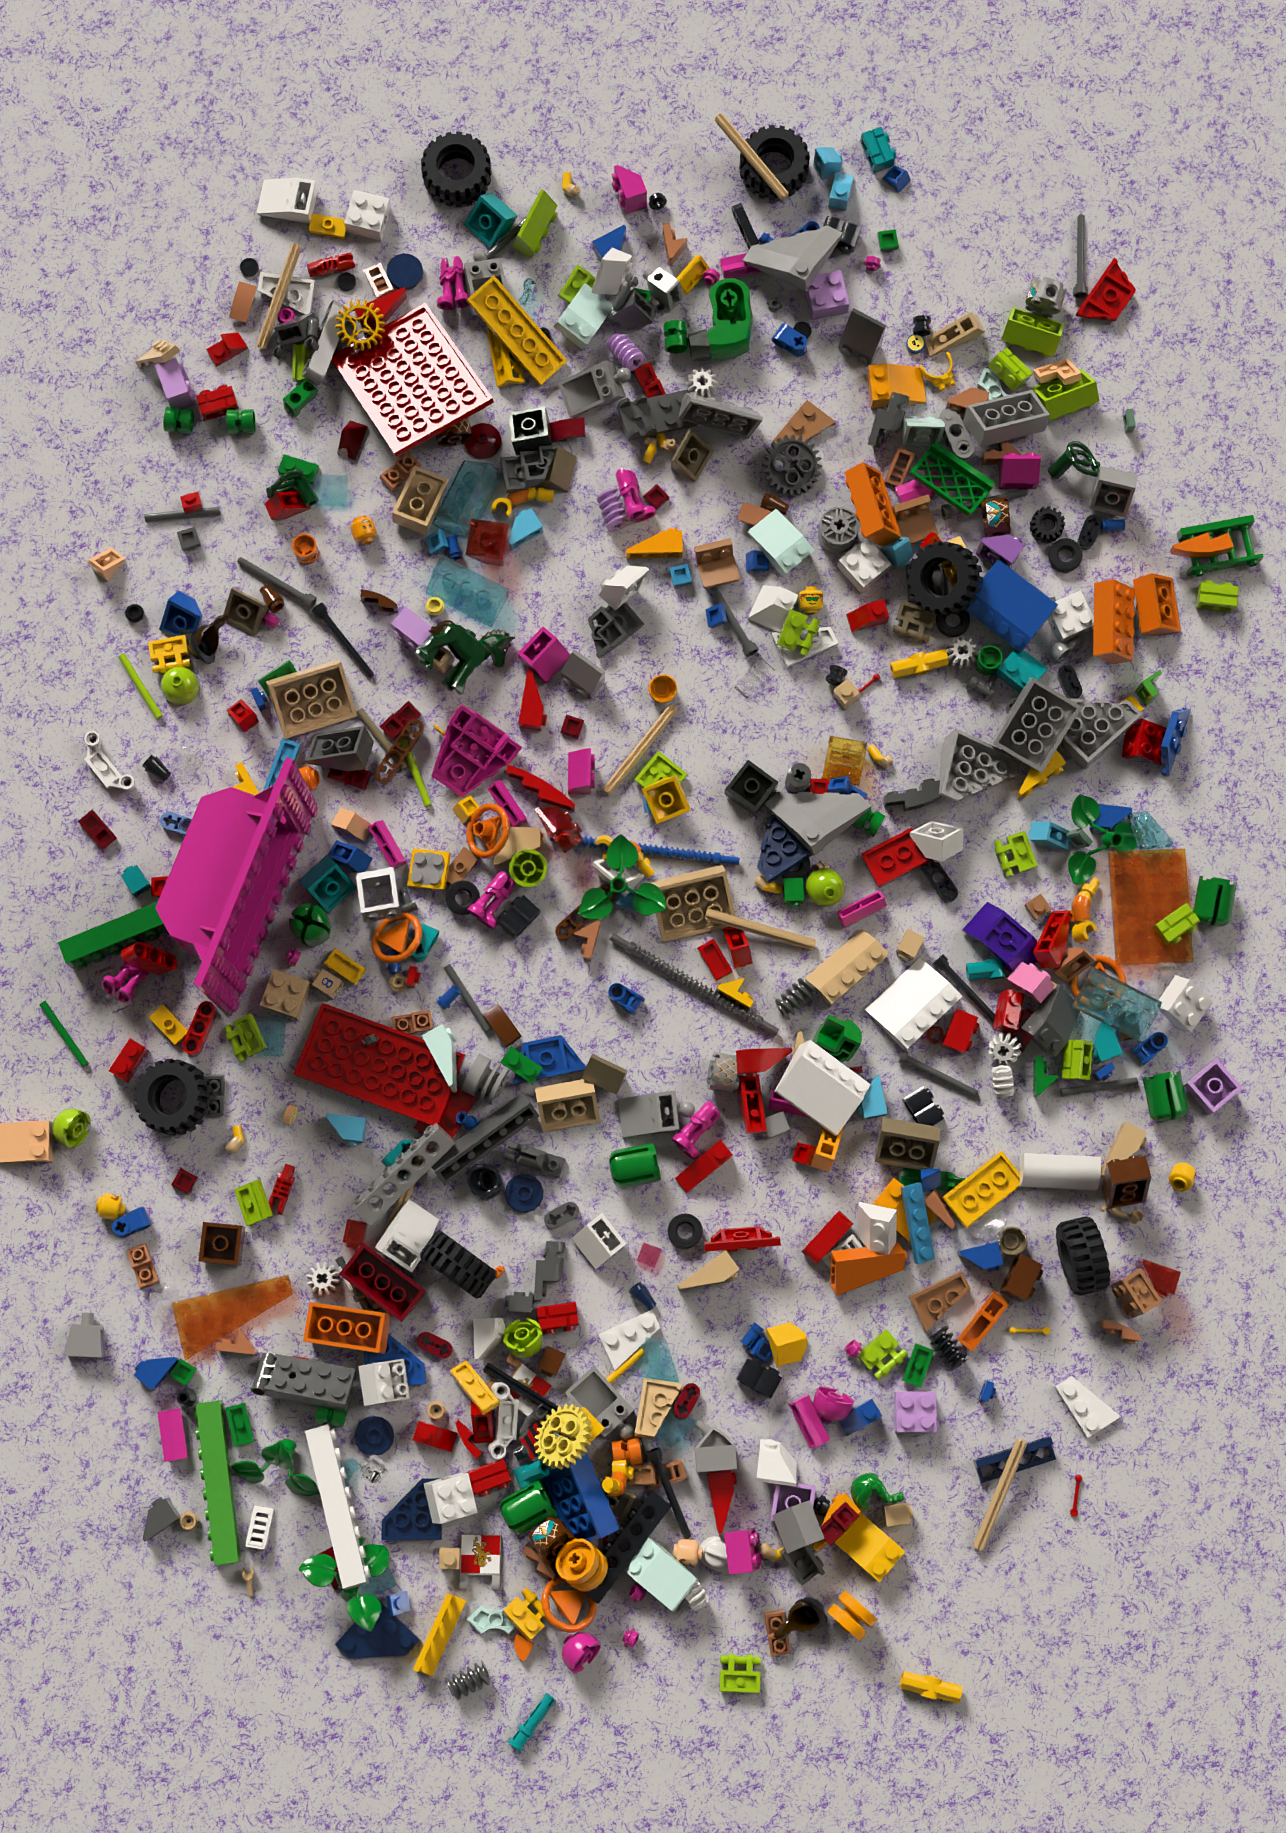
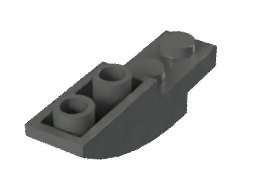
[883,778,944,812]

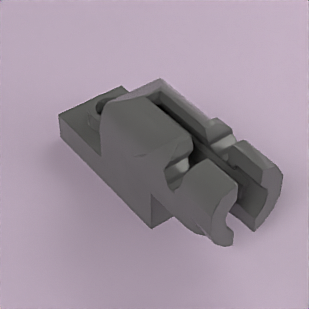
[868,392,910,448]
[503,1140,565,1178]
[534,1241,565,1301]

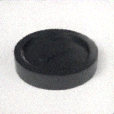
[240,258,259,277]
[337,272,356,291]
[793,321,812,340]

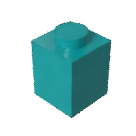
[120,865,151,897]

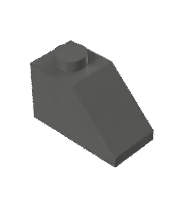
[143,1497,181,1542]

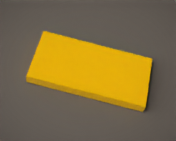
[941,1151,1020,1229]

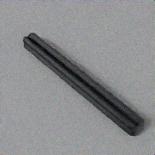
[483,1363,558,1415]

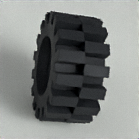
[1030,506,1065,543]

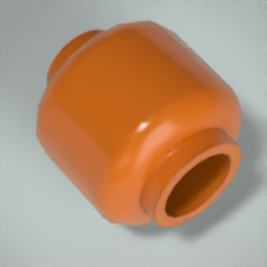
[299,766,320,791]

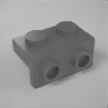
[780,1544,825,1586]

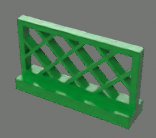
[909,441,995,517]

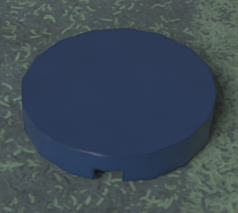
[386,253,423,290]
[505,1174,544,1213]
[354,1416,395,1456]

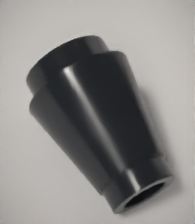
[142,755,171,782]
[177,1388,197,1408]

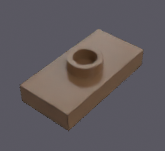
[446,847,480,884]
[626,1464,657,1486]

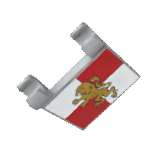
[459,1534,501,1590]

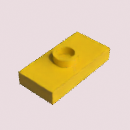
[308,213,346,239]
[676,255,710,295]
[324,948,367,986]
[149,1004,188,1045]

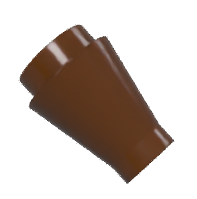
[760,493,789,515]
[260,585,285,613]

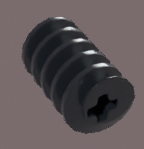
[929,1326,968,1371]

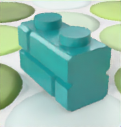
[860,127,896,173]

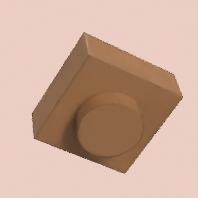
[1024,894,1052,921]

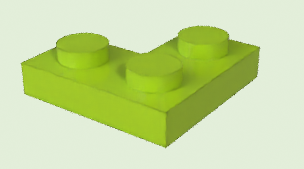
[634,751,688,788]

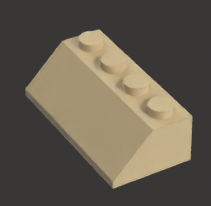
[805,929,889,1007]

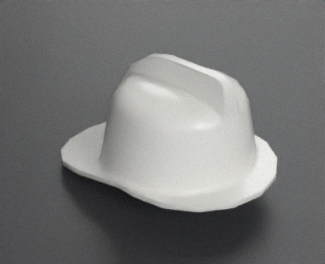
[700,1536,732,1575]

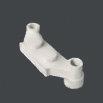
[84,731,136,792]
[488,1382,519,1459]

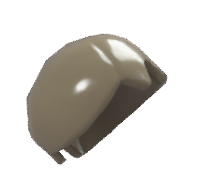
[997,1226,1028,1256]

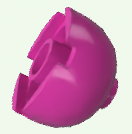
[813,1386,854,1423]
[562,1632,601,1674]

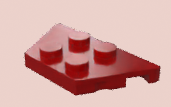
[1075,258,1136,322]
[704,1226,781,1252]

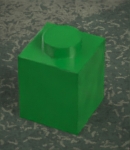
[783,878,804,907]

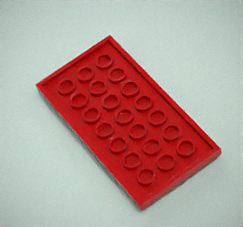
[293,1003,466,1126]

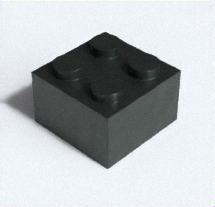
[509,406,552,456]
[724,760,779,817]

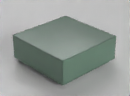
[1123,408,1136,433]
[1066,828,1093,849]

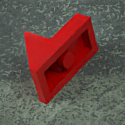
[206,332,248,367]
[226,699,259,732]

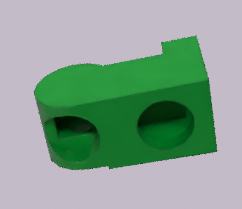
[283,380,318,418]

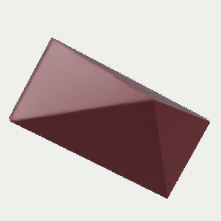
[337,420,368,461]

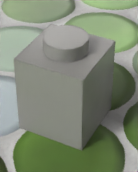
[761,1111,790,1139]

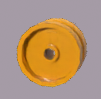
[556,1539,608,1591]
[827,1590,878,1641]

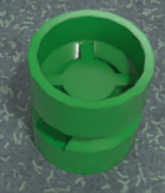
[663,320,689,354]
[163,407,194,434]
[226,409,256,434]
[975,645,1003,676]
[852,809,885,837]
[315,1406,348,1428]

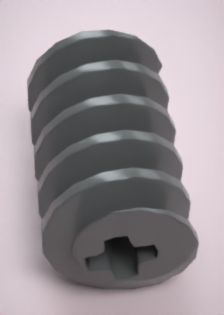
[785,763,812,794]
[775,978,818,1020]
[445,1660,490,1700]

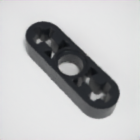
[731,203,760,249]
[920,858,958,903]

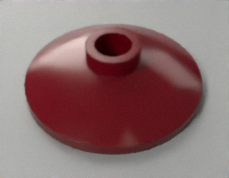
[465,423,501,459]

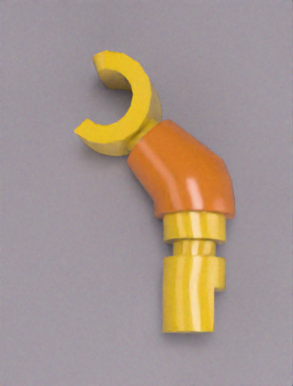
[491,487,554,518]
[594,835,655,878]
[1071,877,1100,943]
[602,1460,634,1497]

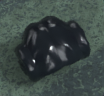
[467,1162,502,1202]

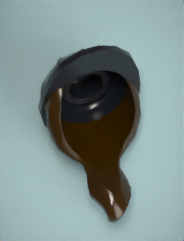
[188,614,229,664]
[773,1597,827,1639]

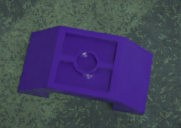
[962,902,1037,973]

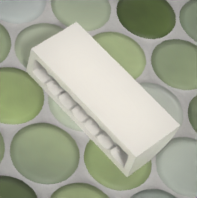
[1020,1153,1101,1190]

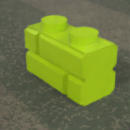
[988,348,1033,392]
[1196,580,1239,612]
[1153,903,1200,946]
[1061,1040,1093,1081]

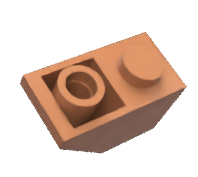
[946,387,989,414]

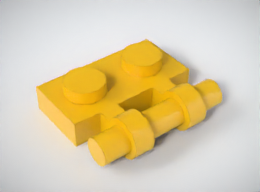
[148,635,191,674]
[502,1587,549,1641]

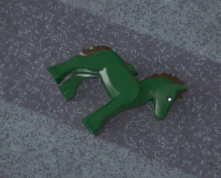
[414,620,515,695]

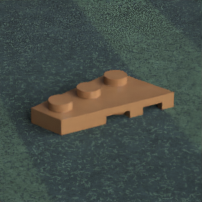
[773,400,836,453]
[909,1270,971,1332]

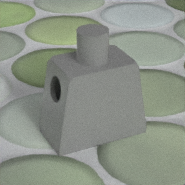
[643,268,683,312]
[64,1313,105,1358]

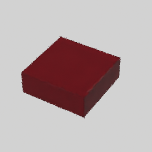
[643,484,670,510]
[560,714,584,739]
[171,1168,199,1195]

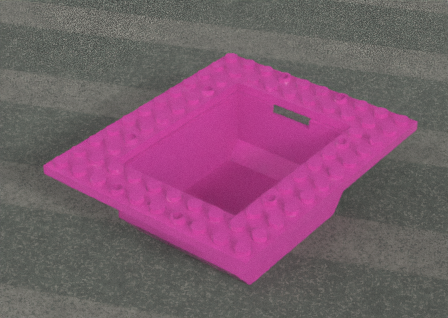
[155,757,318,1016]

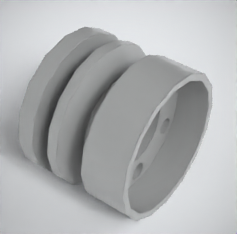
[818,507,859,554]
[462,1054,510,1105]

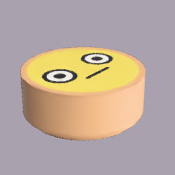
[283,1105,298,1125]

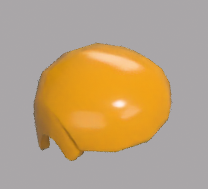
[648,675,678,703]

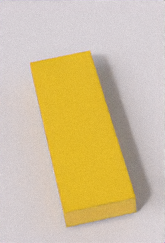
[450,1360,500,1415]

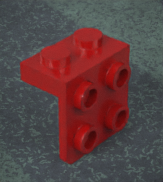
[1122,719,1167,765]

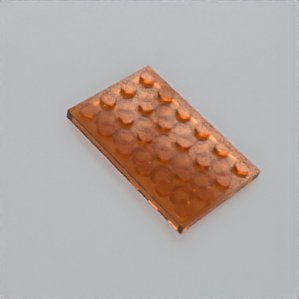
[1108,849,1193,965]

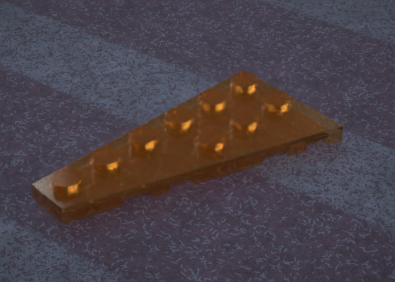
[172,1274,293,1361]

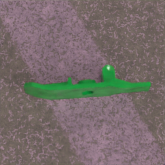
[898,1168,966,1192]

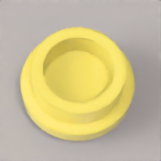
[425,597,444,616]

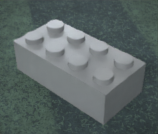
[963,390,1050,447]

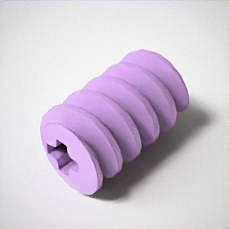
[607,333,645,371]
[596,488,629,531]

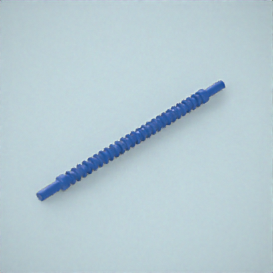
[550,833,740,865]

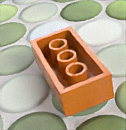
[844,462,901,547]
[1093,579,1135,664]
[303,1302,391,1353]

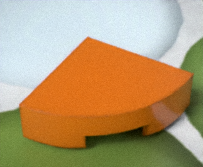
[514,1634,534,1662]

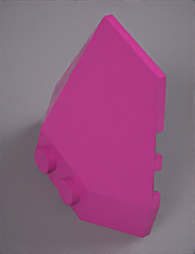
[431,704,522,797]

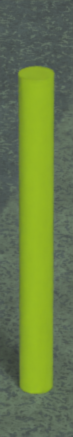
[118,653,163,720]
[400,739,432,807]

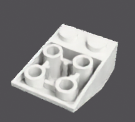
[256,178,318,224]
[375,1199,439,1272]

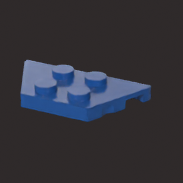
[1161,707,1191,776]
[513,1035,586,1085]

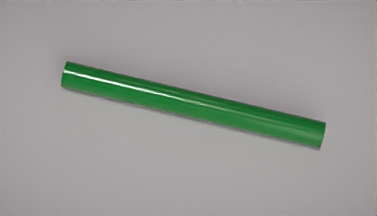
[39,1001,89,1067]

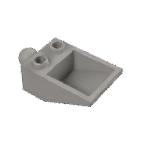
[464,249,508,316]
[557,361,631,417]
[618,1091,695,1138]
[565,1366,634,1440]

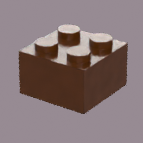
[198,1222,246,1266]
[1000,1254,1043,1302]

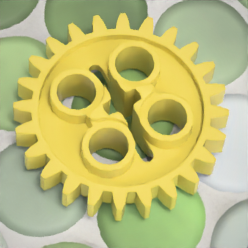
[534,1404,593,1470]

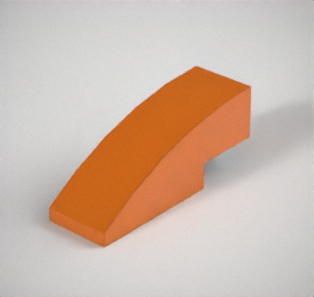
[1170,533,1234,558]
[957,1290,1009,1352]

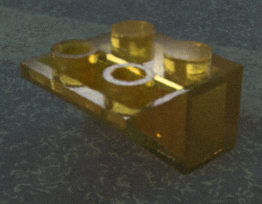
[822,736,867,786]

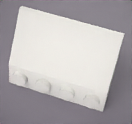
[865,958,962,1051]
[774,1040,871,1136]

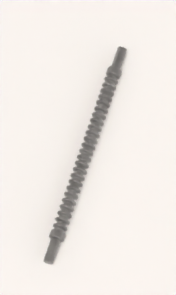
[610,933,780,1036]

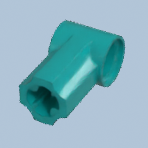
[966,958,1006,980]
[513,1460,551,1489]

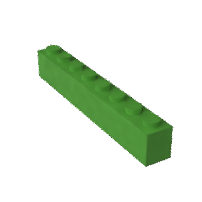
[193,1400,241,1565]

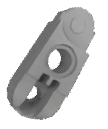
[939,409,975,461]

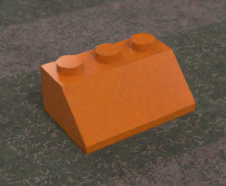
[1133,573,1181,636]

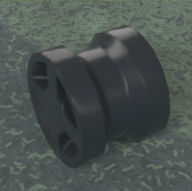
[913,315,931,336]
[825,665,848,686]

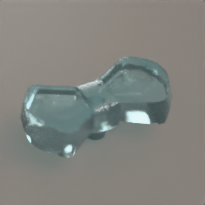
[518,278,536,305]
[344,1458,360,1487]

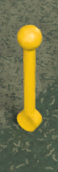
[1009,1327,1050,1335]

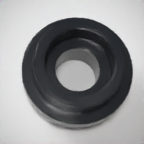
[649,193,667,210]
[125,604,144,623]
[813,1495,830,1515]

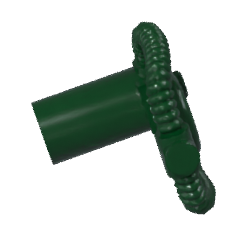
[1048,441,1101,479]
[266,469,319,507]

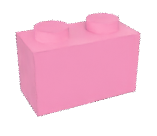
[1007,961,1055,1003]

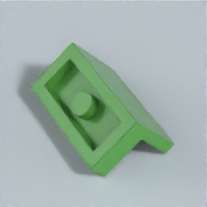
[1135,670,1162,707]

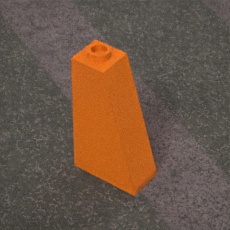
[830,1243,907,1295]

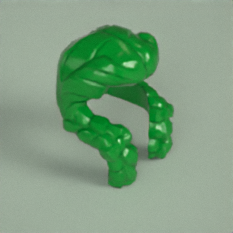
[850,1472,905,1510]

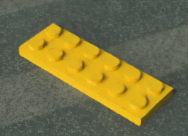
[466,275,568,386]

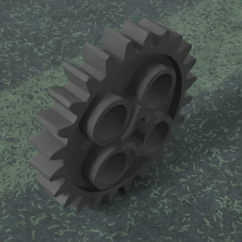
[761,434,822,496]

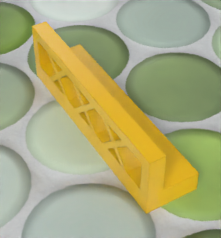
[485,323,525,388]
[413,1592,467,1676]

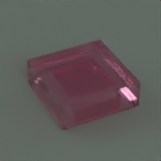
[637,1242,662,1268]

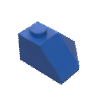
[159,591,203,637]

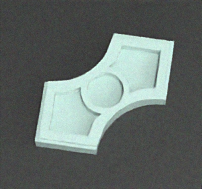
[977,368,1008,400]
[467,1605,516,1634]

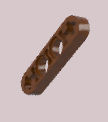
[375,719,424,784]
[555,884,615,941]

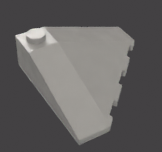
[742,226,843,292]
[1061,699,1143,770]
[939,729,1021,802]
[764,792,872,856]

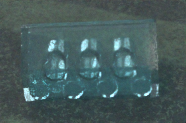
[432,460,503,539]
[425,555,509,627]
[1072,967,1162,1042]

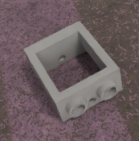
[356,867,402,922]

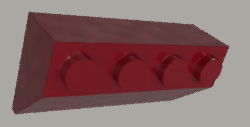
[339,1243,427,1322]

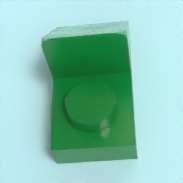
[1033,1056,1059,1097]

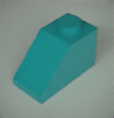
[1092,1018,1123,1064]

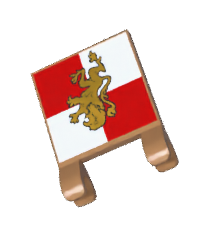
[487,1354,552,1417]

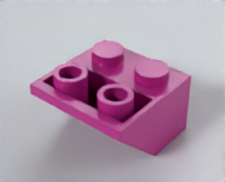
[612,165,647,215]
[998,453,1041,489]
[517,626,570,683]
[568,748,595,794]
[724,1528,762,1574]

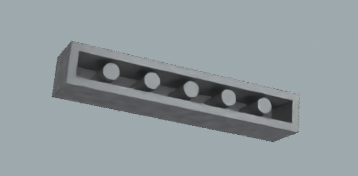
[432,1093,539,1185]

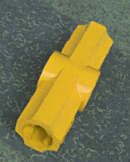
[890,649,949,679]
[899,1670,963,1704]

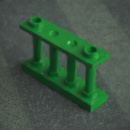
[1177,515,1264,577]

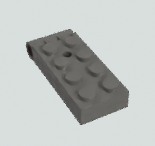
[251,1353,356,1411]

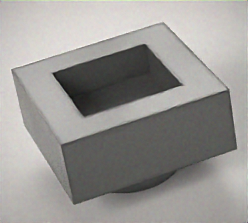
[177,527,201,551]

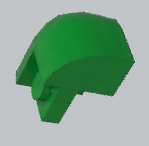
[813,1015,862,1063]

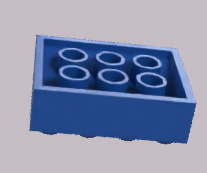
[965,559,1058,653]
[541,1454,619,1542]

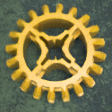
[335,299,385,351]

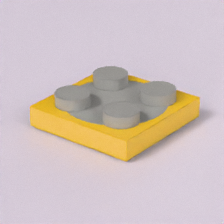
[407,848,451,891]

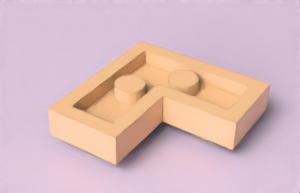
[1033,358,1082,385]

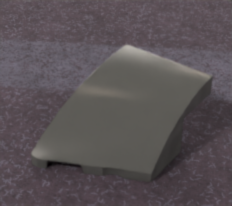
[500,445,556,494]
[588,602,645,659]

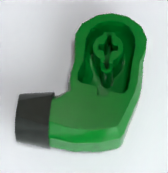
[688,278,753,361]

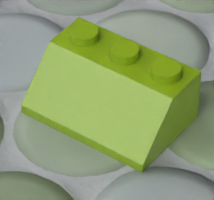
[512,189,558,258]
[1001,307,1065,357]
[1031,369,1100,421]

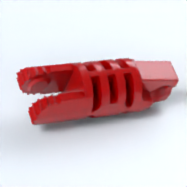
[307,253,355,277]
[268,1164,296,1215]

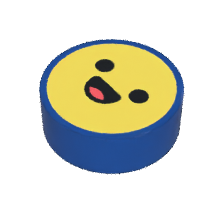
[906,334,925,354]

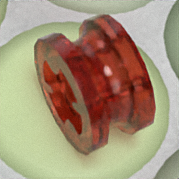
[926,1026,944,1044]

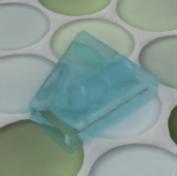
[1128,811,1174,850]
[253,1016,286,1056]
[640,1337,679,1382]
[658,1409,697,1448]

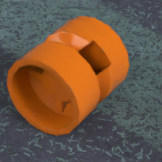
[292,534,319,565]
[611,1438,642,1465]

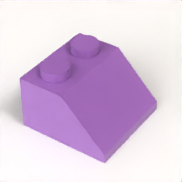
[976,535,1025,568]

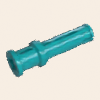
[507,1692,557,1753]

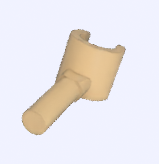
[242,1566,254,1596]

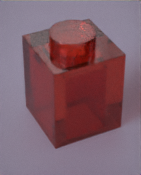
[342,1219,369,1250]

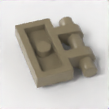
[892,601,937,642]

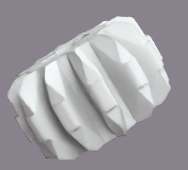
[686,367,718,397]
[946,636,978,669]
[988,1032,1021,1065]
[991,1065,1014,1098]
[306,1262,340,1296]
[684,1581,709,1611]

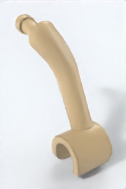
[1100,1203,1144,1224]

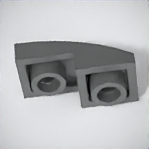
[204,1074,225,1116]

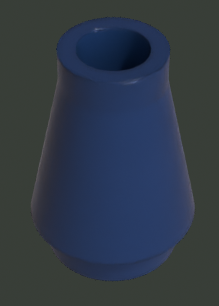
[628,1282,657,1311]

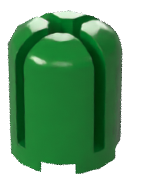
[1193,876,1237,926]
[289,903,332,947]
[1142,1071,1188,1122]
[609,1143,661,1189]
[500,1480,557,1535]

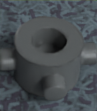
[766,297,783,313]
[362,1034,379,1047]

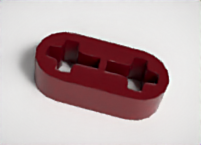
[417,1332,453,1358]
[673,1383,700,1420]

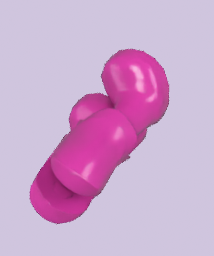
[437,256,470,310]
[616,469,656,522]
[467,871,516,930]
[101,963,150,1004]
[672,1101,720,1159]

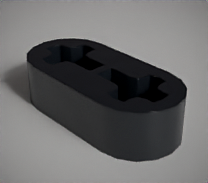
[1077,515,1102,550]
[1057,665,1083,699]

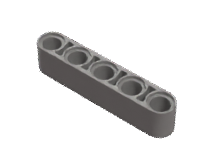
[302,299,346,385]

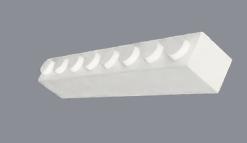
[305,1424,371,1590]

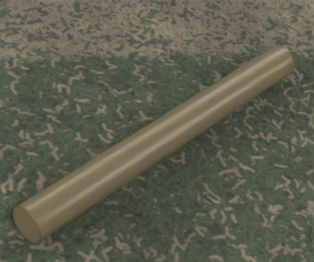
[357,708,408,771]

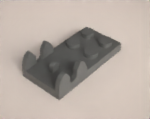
[617,389,697,442]

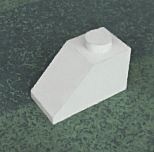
[473,1318,505,1359]

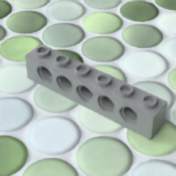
[352,1123,455,1226]

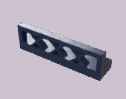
[973,1436,1056,1483]

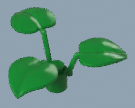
[1068,794,1146,885]
[578,834,666,919]
[232,1439,320,1496]
[299,1544,389,1632]

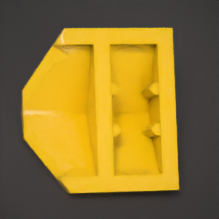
[765,1322,808,1367]

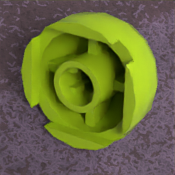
[161,667,200,705]
[509,849,547,887]
[805,867,845,907]
[53,1108,91,1148]
[503,1318,543,1358]

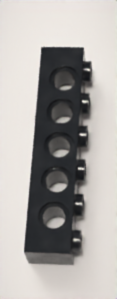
[582,1490,672,1604]

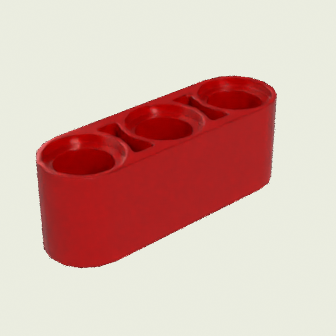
[121,942,178,975]
[182,1001,218,1056]
[801,1210,854,1265]

